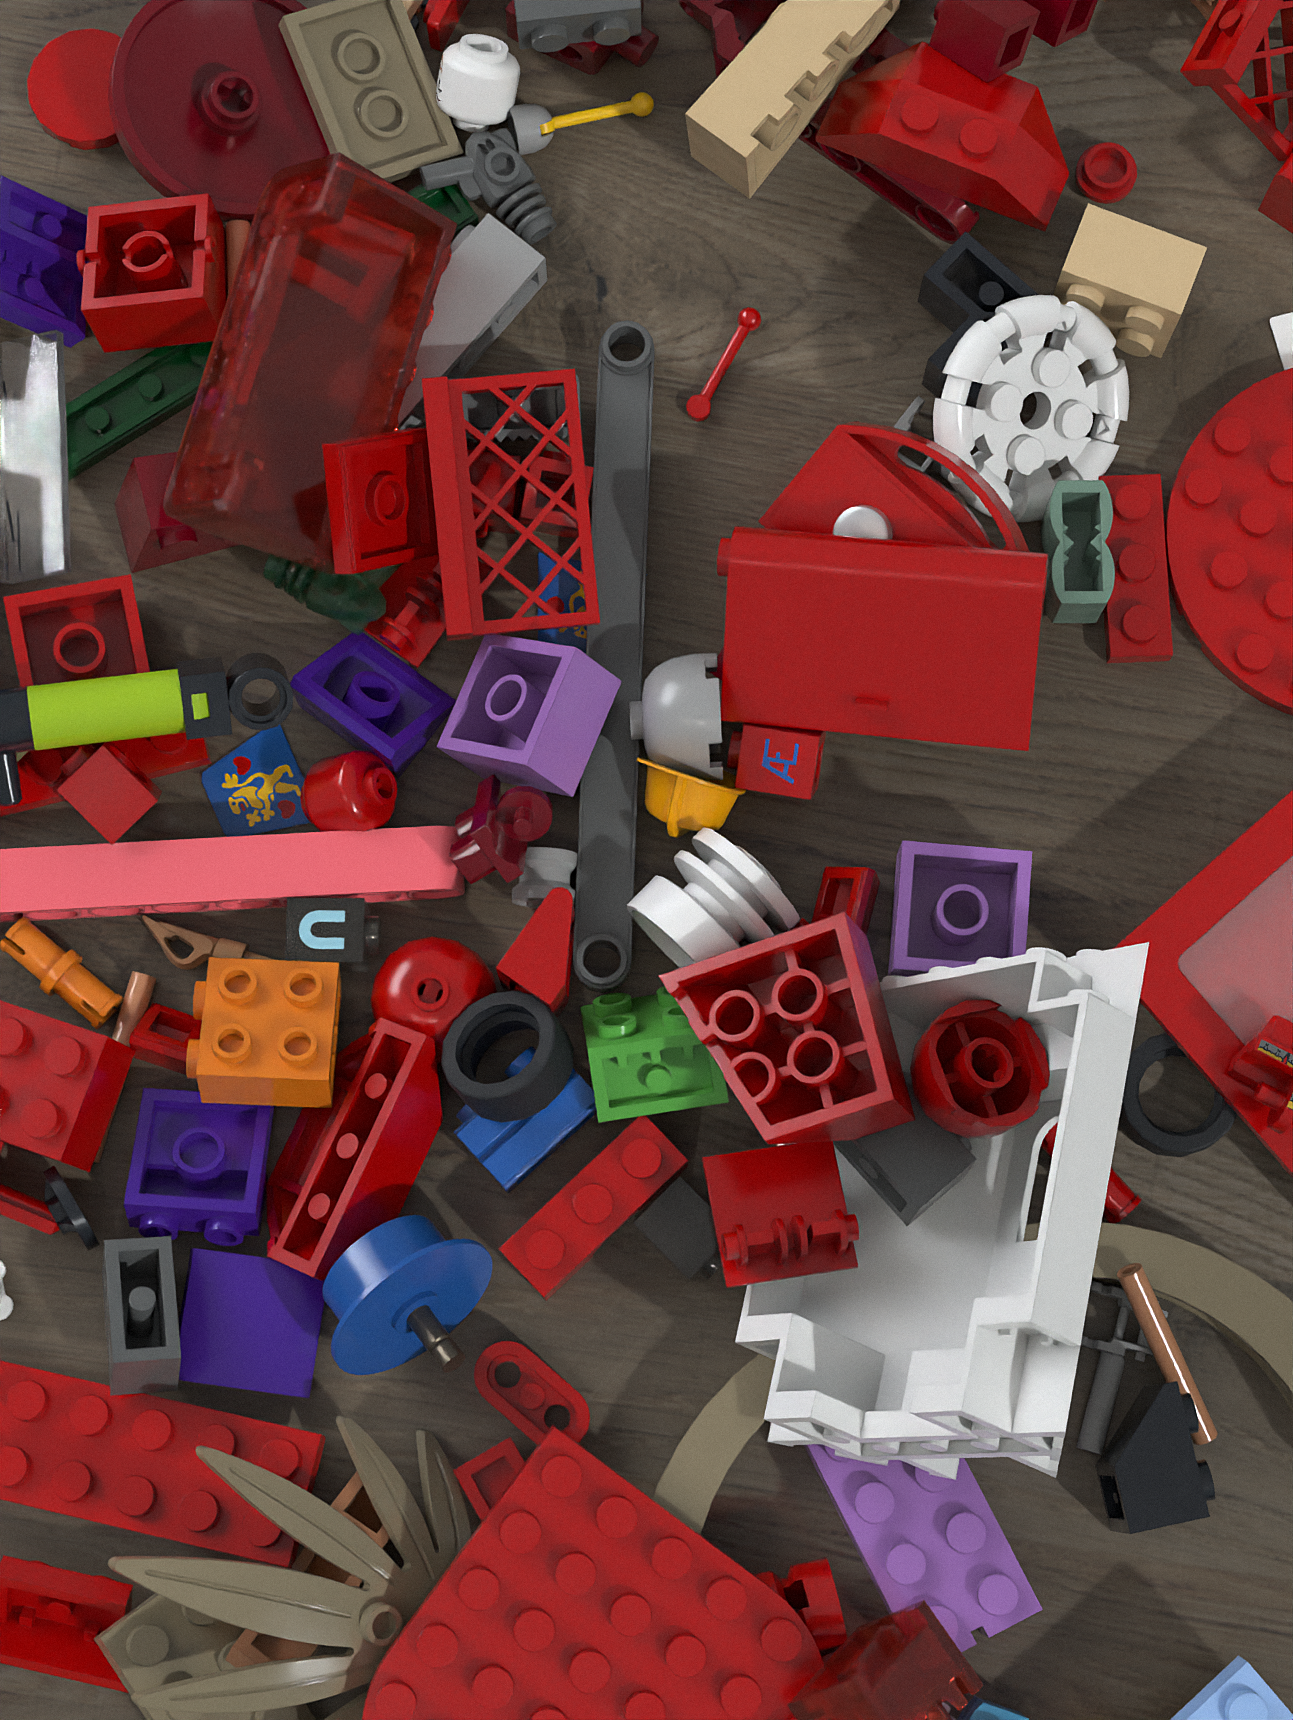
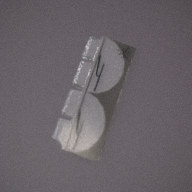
[0,330,71,585]

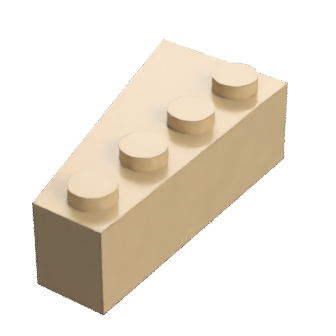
[685,0,900,199]

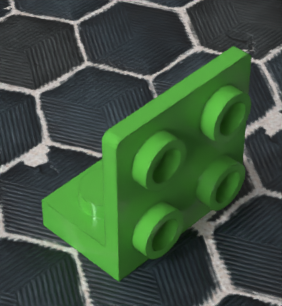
[580,986,729,1123]

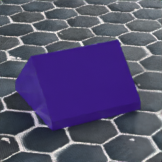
[290,629,456,779]

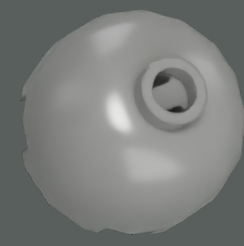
[629,653,723,781]

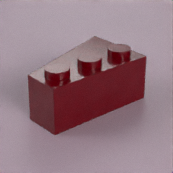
[114,432,329,573]

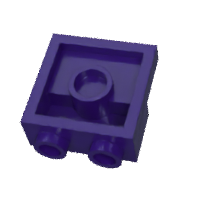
[124,1088,274,1246]

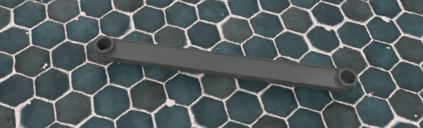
[573,320,655,993]

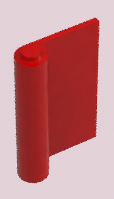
[717,526,1048,751]

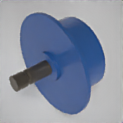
[322,1215,492,1375]

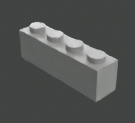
[327,213,547,437]

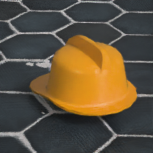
[636,757,746,838]

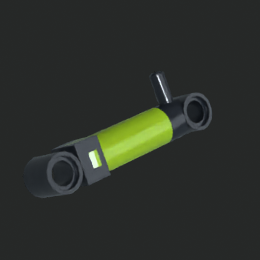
[0,653,294,806]

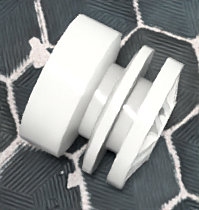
[627,827,800,968]

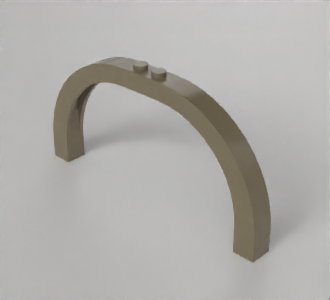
[652,1222,1293,1535]

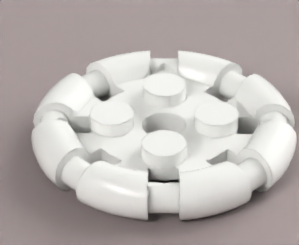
[933,295,1129,522]

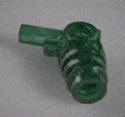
[263,544,405,635]

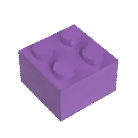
[437,634,622,797]
[888,841,1032,977]

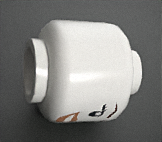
[436,34,520,132]

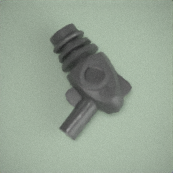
[420,128,557,245]

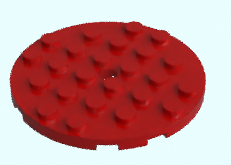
[1164,368,1293,716]

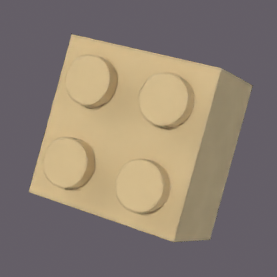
[1053,203,1207,358]

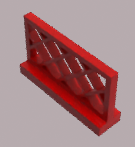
[1180,0,1293,161]
[422,368,600,641]

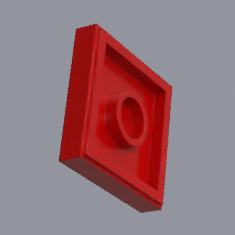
[322,428,438,574]

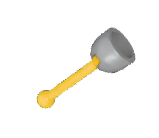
[507,92,654,155]

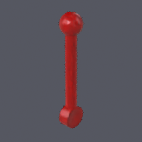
[686,307,762,422]

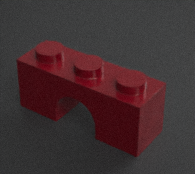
[928,0,1098,83]

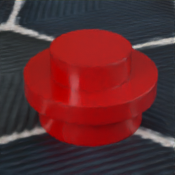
[1075,142,1137,204]

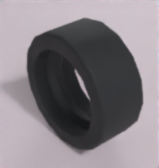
[441,990,574,1123]
[1119,1032,1237,1157]

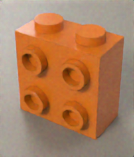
[186,957,342,1108]

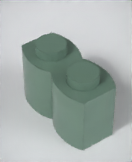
[1040,480,1115,623]

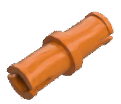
[0,916,124,1030]

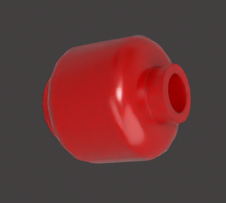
[300,750,397,832]

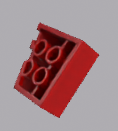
[658,912,916,1144]

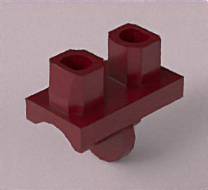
[449,774,553,884]

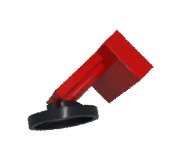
[0,1141,100,1251]

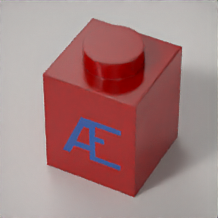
[727,723,826,800]

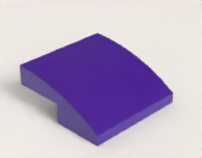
[0,175,88,348]
[179,1248,326,1398]

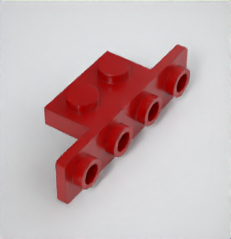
[0,1555,133,1693]

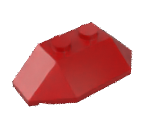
[816,41,1070,232]
[267,1018,443,1281]

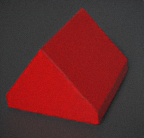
[811,866,880,936]
[129,1003,202,1075]

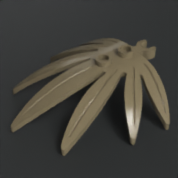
[108,1416,471,1720]

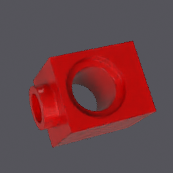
[57,741,162,845]

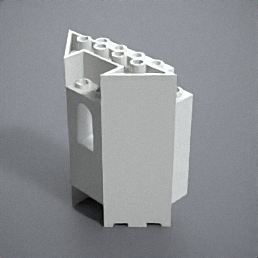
[735,942,1149,1480]

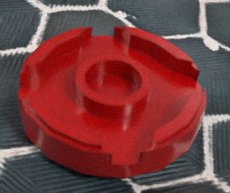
[27,28,121,150]

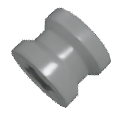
[512,847,578,908]

